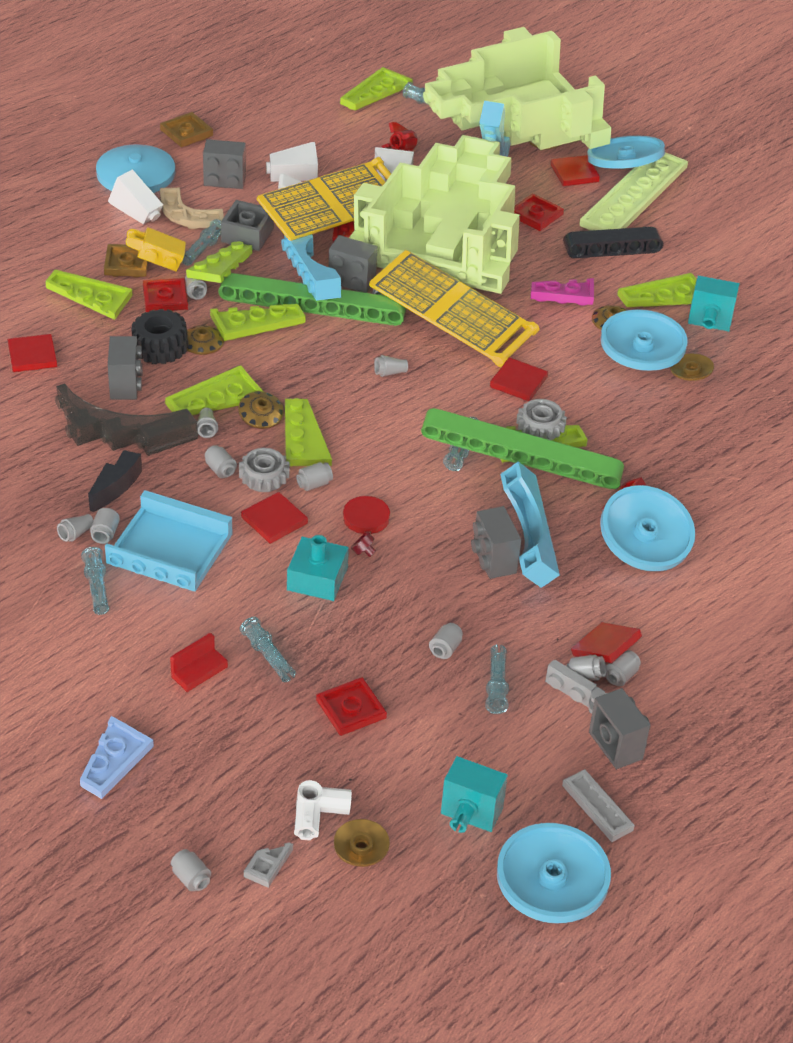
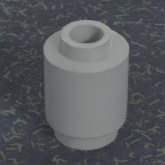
[205,445,237,478]
[296,462,333,491]
[90,508,120,544]
[429,623,463,659]
[606,650,641,686]
[566,655,606,681]
[171,849,211,891]

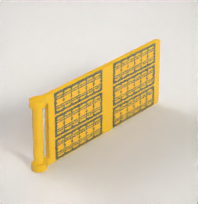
[257,157,391,241]
[369,250,540,367]

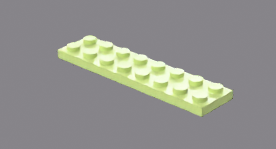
[579,152,688,231]

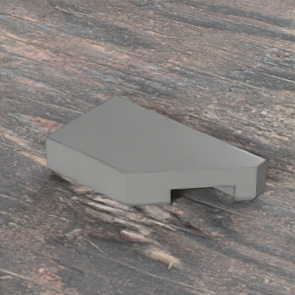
[244,842,293,888]

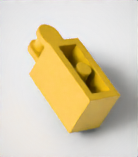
[126,227,186,272]

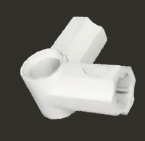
[294,780,352,840]

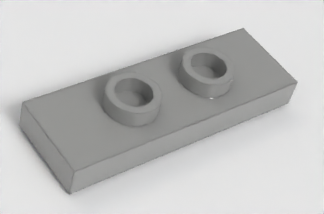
[562,769,635,842]

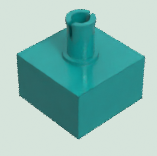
[688,275,740,331]
[287,535,349,601]
[441,756,508,833]

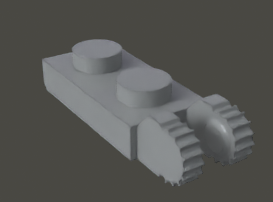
[545,660,607,713]

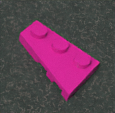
[530,278,594,306]

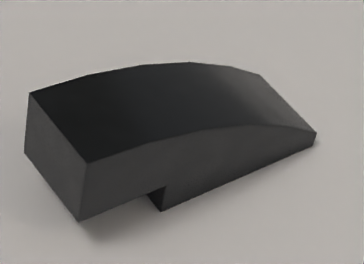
[88,450,142,512]

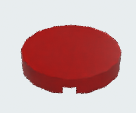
[343,496,390,534]

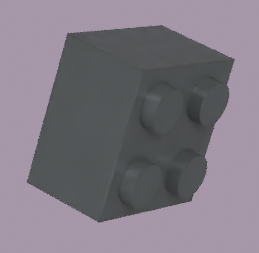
[203,139,246,189]
[221,200,274,251]
[329,235,378,293]
[108,336,143,400]
[471,506,521,579]
[589,688,650,770]

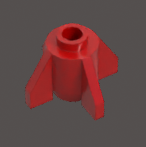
[382,122,418,151]

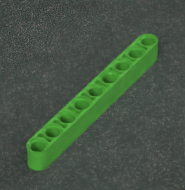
[218,273,407,326]
[421,408,624,489]

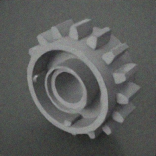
[516,399,567,440]
[239,448,290,492]

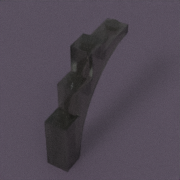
[55,383,198,456]

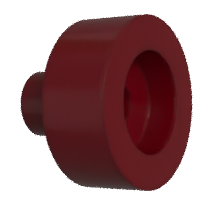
[351,532,376,557]

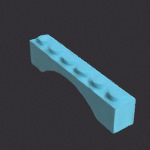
[479,101,511,157]
[281,234,341,301]
[500,462,560,588]

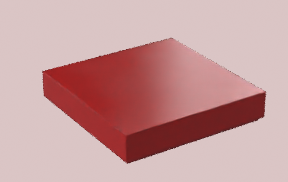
[550,155,600,186]
[514,193,564,231]
[143,278,188,312]
[7,334,57,372]
[490,357,548,401]
[241,492,308,544]
[571,622,642,664]
[316,677,387,736]

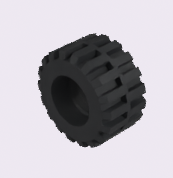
[131,309,189,364]

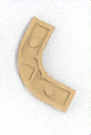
[160,187,224,230]

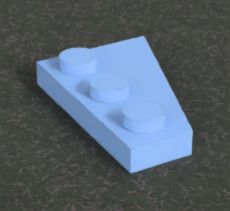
[80,716,154,799]

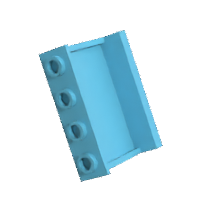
[105,490,232,591]

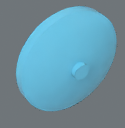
[587,136,665,169]
[96,144,175,193]
[601,310,688,371]
[600,485,695,571]
[497,823,611,923]

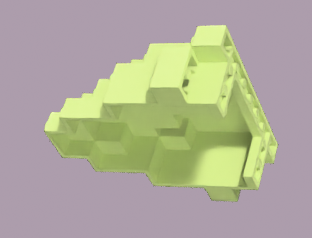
[423,27,611,150]
[349,135,520,294]

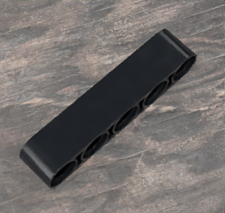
[563,227,664,258]

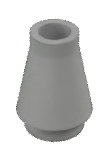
[185,275,207,300]
[374,355,408,377]
[195,408,218,438]
[57,514,94,542]

